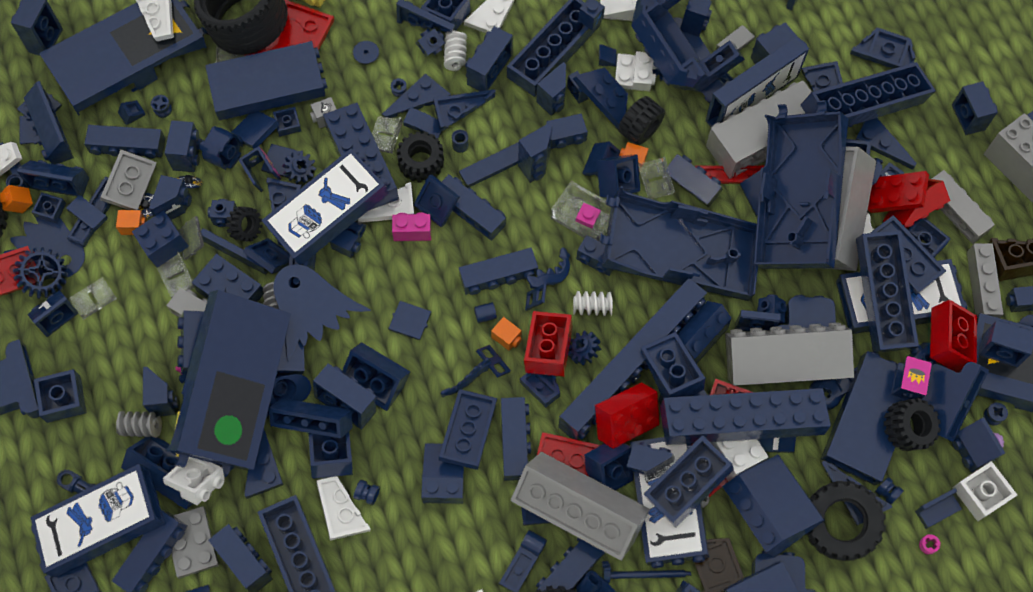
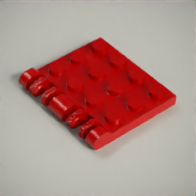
[244,0,334,56]

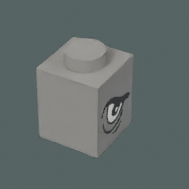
[310,97,337,128]

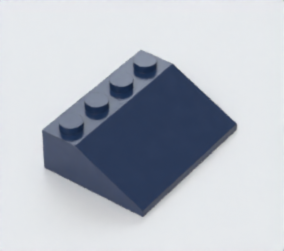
[723,455,825,557]

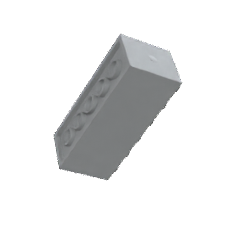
[706,80,812,178]
[984,113,1033,203]
[826,147,876,271]
[725,323,854,386]
[510,452,650,561]

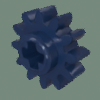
[282,151,316,184]
[568,330,601,366]

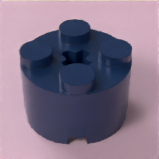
[199,126,243,170]

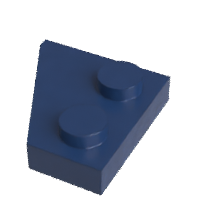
[520,373,561,408]

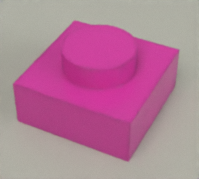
[575,203,601,229]

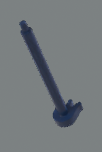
[602,561,691,584]

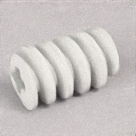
[444,31,467,71]
[573,291,613,316]

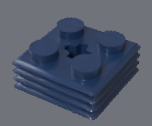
[907,218,950,258]

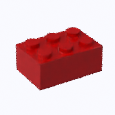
[930,299,977,373]
[524,311,573,377]
[595,382,659,449]

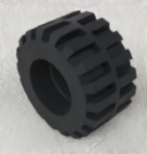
[618,96,665,145]
[397,131,444,183]
[884,398,941,451]

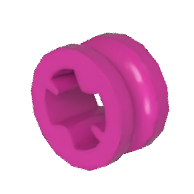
[919,534,940,555]

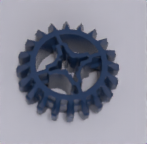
[13,247,68,299]

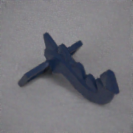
[525,247,570,311]
[440,345,511,398]

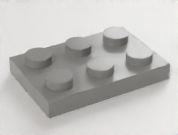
[100,150,157,210]
[171,506,219,579]

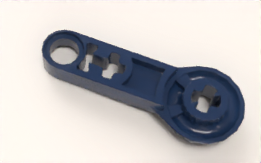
[809,367,857,410]

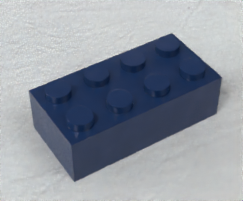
[644,435,734,528]

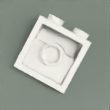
[615,51,656,91]
[163,457,225,505]

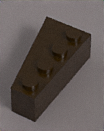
[989,238,1033,281]

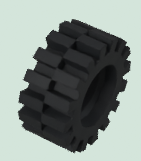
[226,206,263,242]

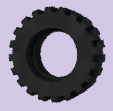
[807,481,886,561]

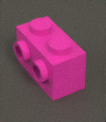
[392,212,431,241]

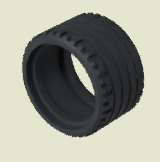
[194,0,288,55]

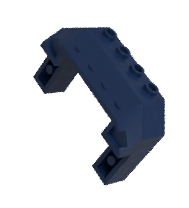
[631,0,745,92]

